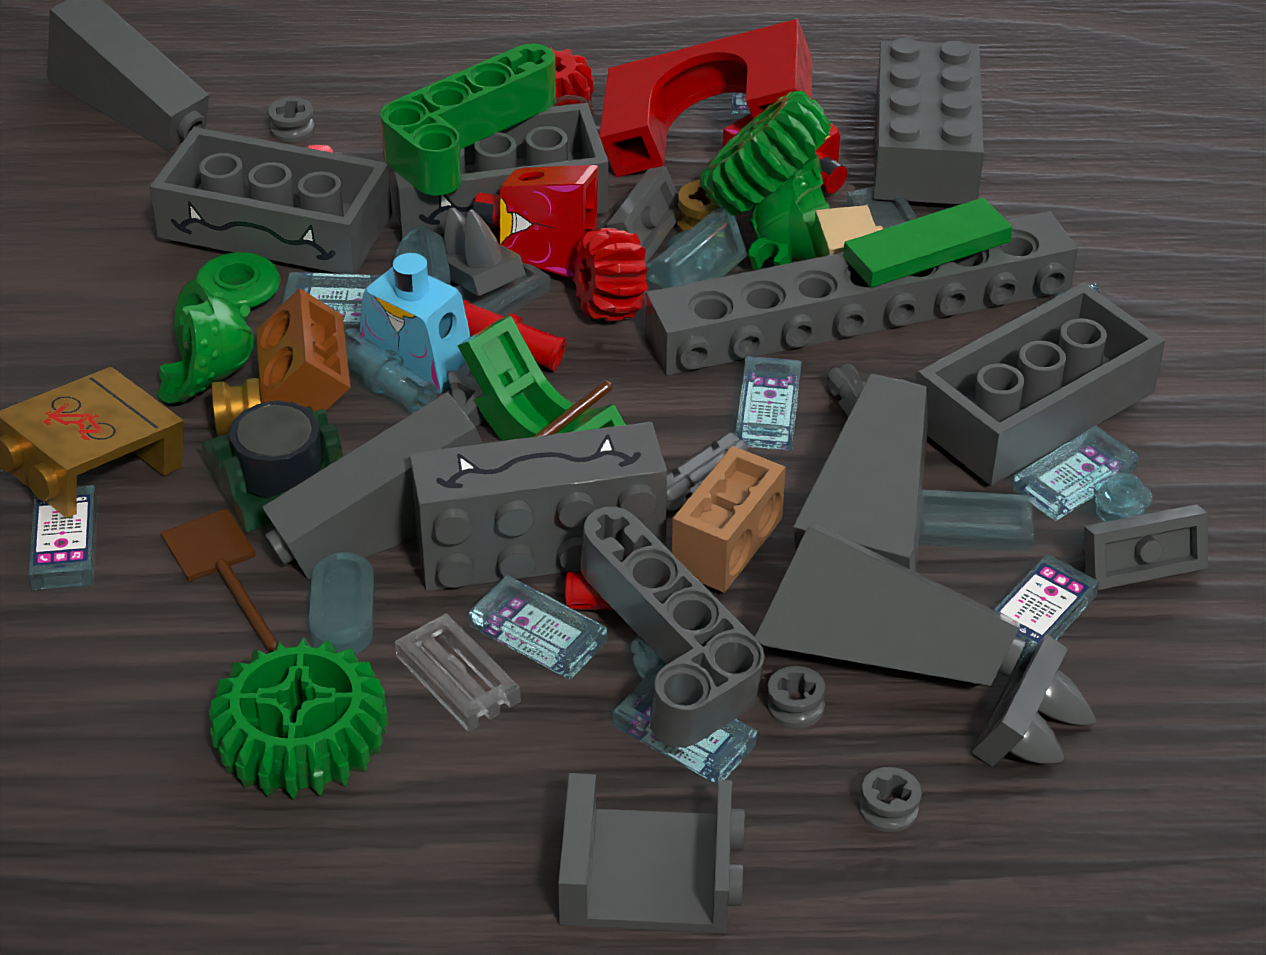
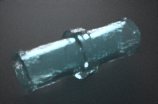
[345,328,437,414]

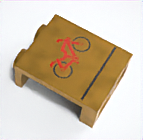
[0,367,184,518]

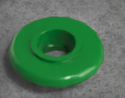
[195,252,281,309]

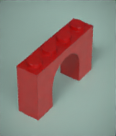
[599,19,813,177]

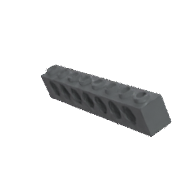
[645,211,1078,376]

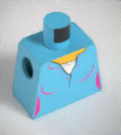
[358,253,470,394]

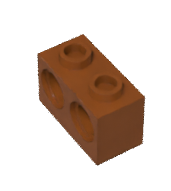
[256,288,351,419]

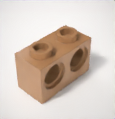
[672,446,786,593]

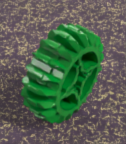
[699,90,831,216]
[209,637,388,800]

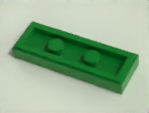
[843,197,1013,288]

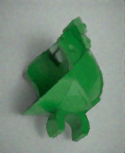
[749,153,830,270]
[157,280,254,404]

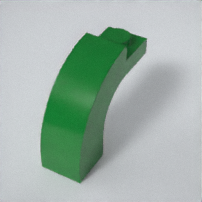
[457,315,625,441]

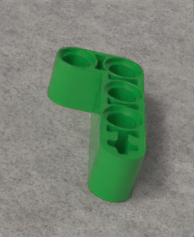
[380,43,556,196]

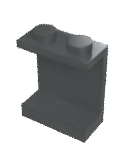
[559,773,745,934]

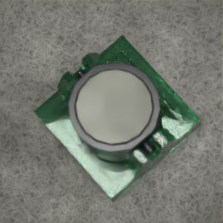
[201,401,343,532]

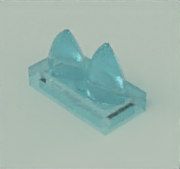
[646,208,747,289]

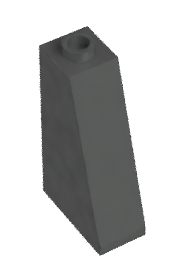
[47,0,209,151]
[793,373,928,572]
[262,392,483,580]
[755,523,1026,686]

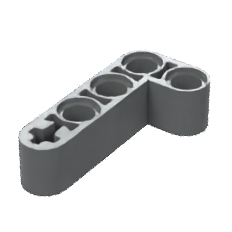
[580,506,764,748]

